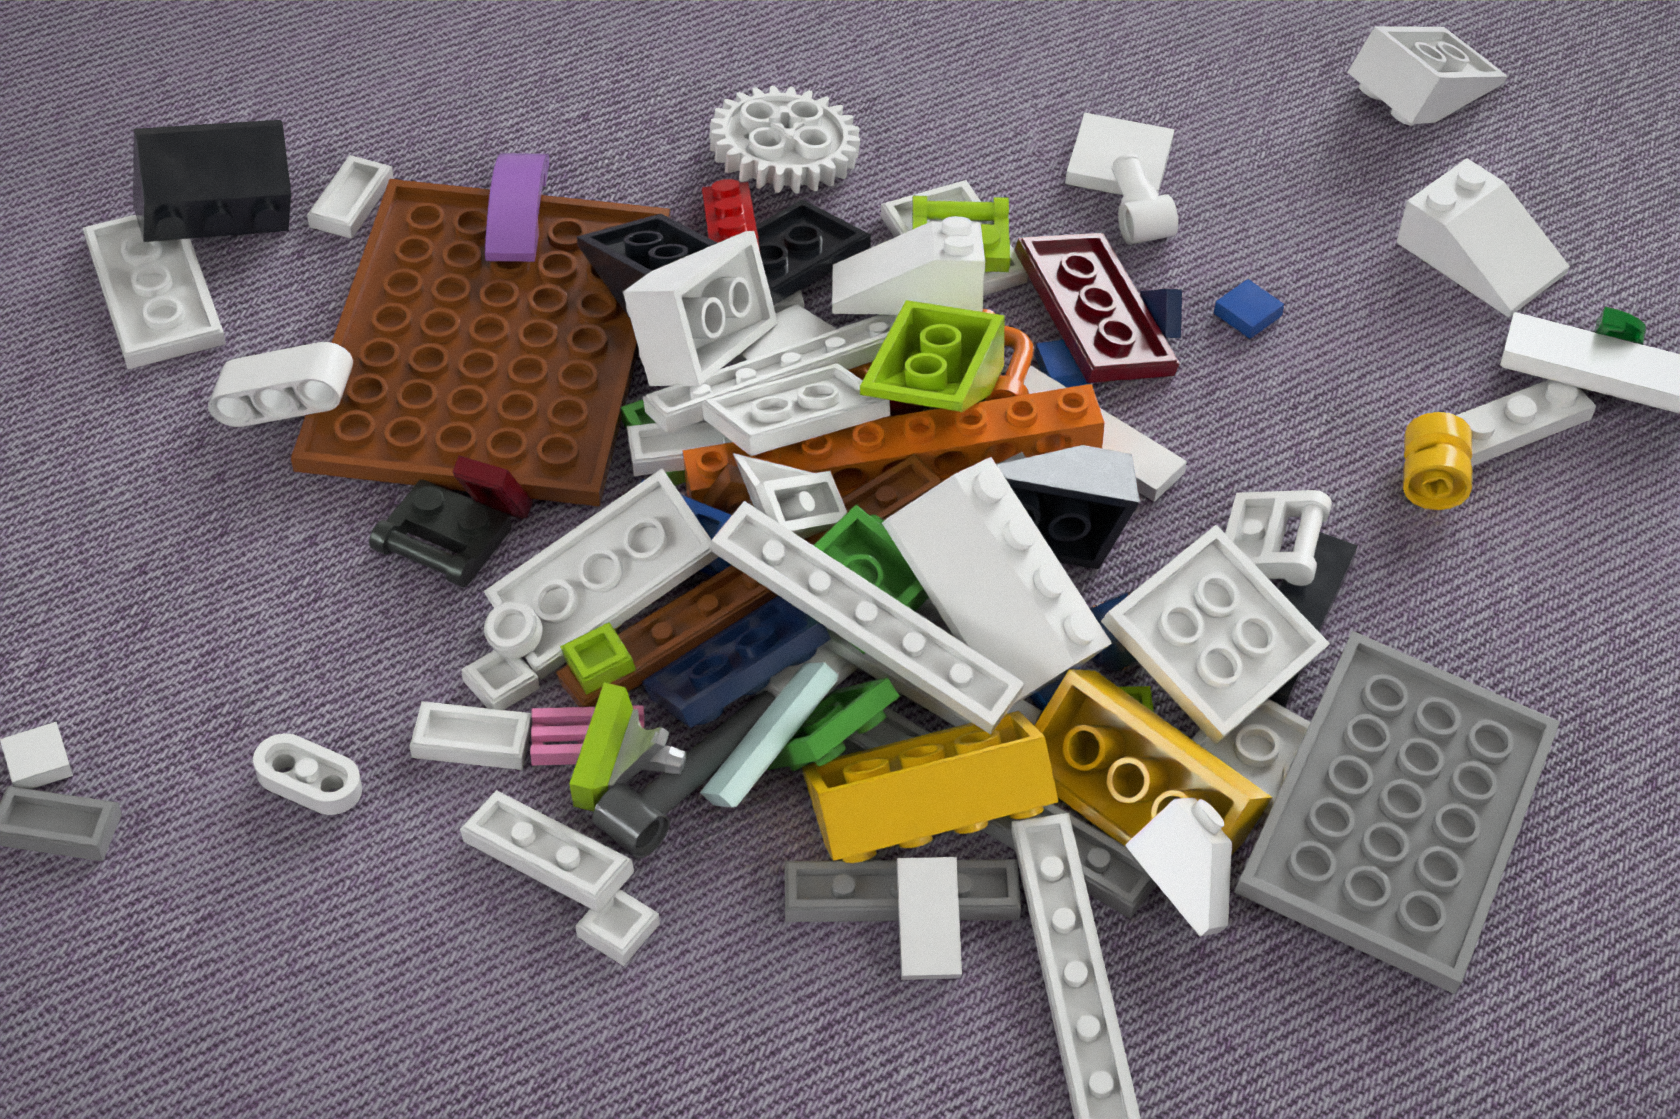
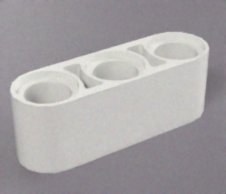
[208,342,353,427]

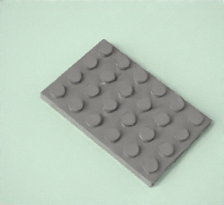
[1234,631,1560,994]

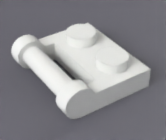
[1225,490,1332,586]

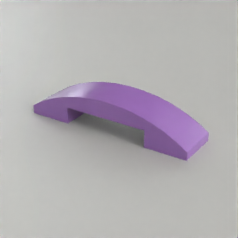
[485,153,549,262]

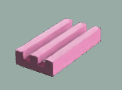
[530,705,645,766]

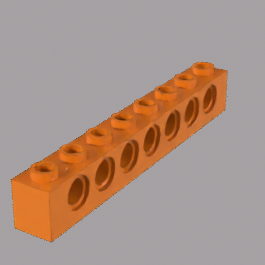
[682,384,1105,504]

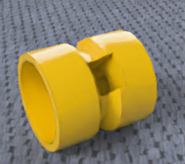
[1403,412,1472,510]

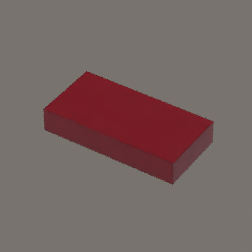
[452,455,533,520]

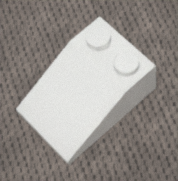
[1347,26,1508,126]
[1396,158,1570,318]
[832,216,985,315]
[623,231,778,386]

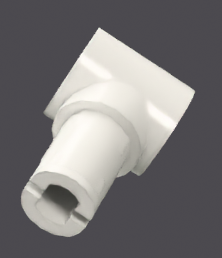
[1111,153,1178,245]

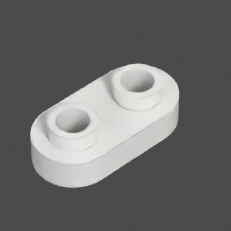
[253,734,362,815]

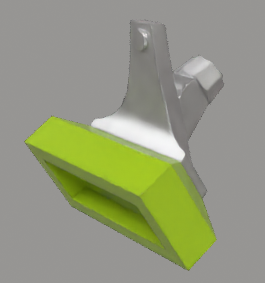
[569,682,687,812]

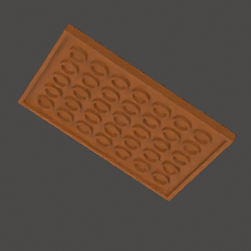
[291,179,670,507]

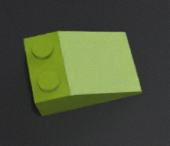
[860,300,1005,412]

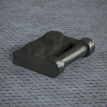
[369,479,512,588]

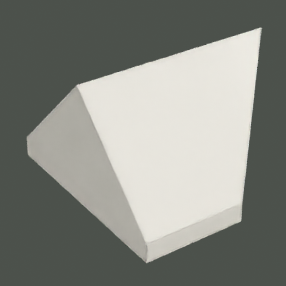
[733,453,847,539]

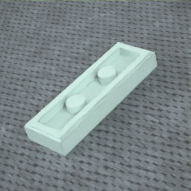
[700,662,839,808]

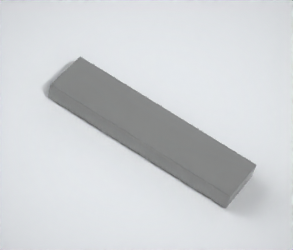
[784,859,1021,922]

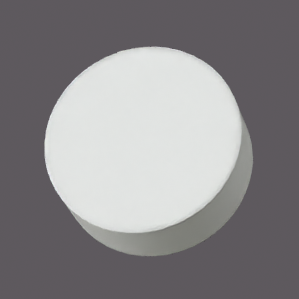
[484,600,543,658]

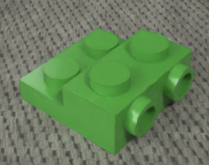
[813,505,929,654]

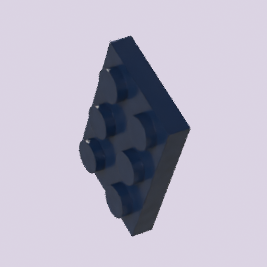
[642,595,831,728]

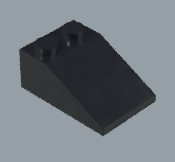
[577,214,717,318]
[997,445,1140,569]

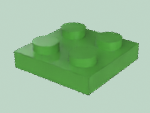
[767,677,900,771]

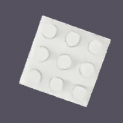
[1101,525,1330,744]

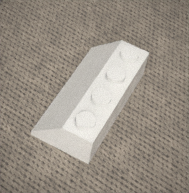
[882,457,1112,706]

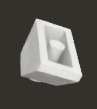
[1125,798,1232,937]

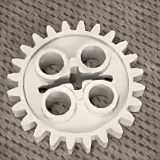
[709,86,860,193]

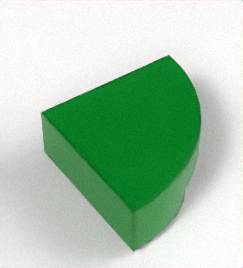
[1594,306,1646,345]

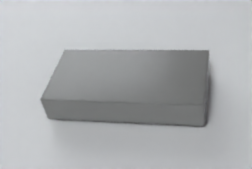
[0,786,122,861]

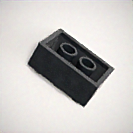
[133,120,291,242]

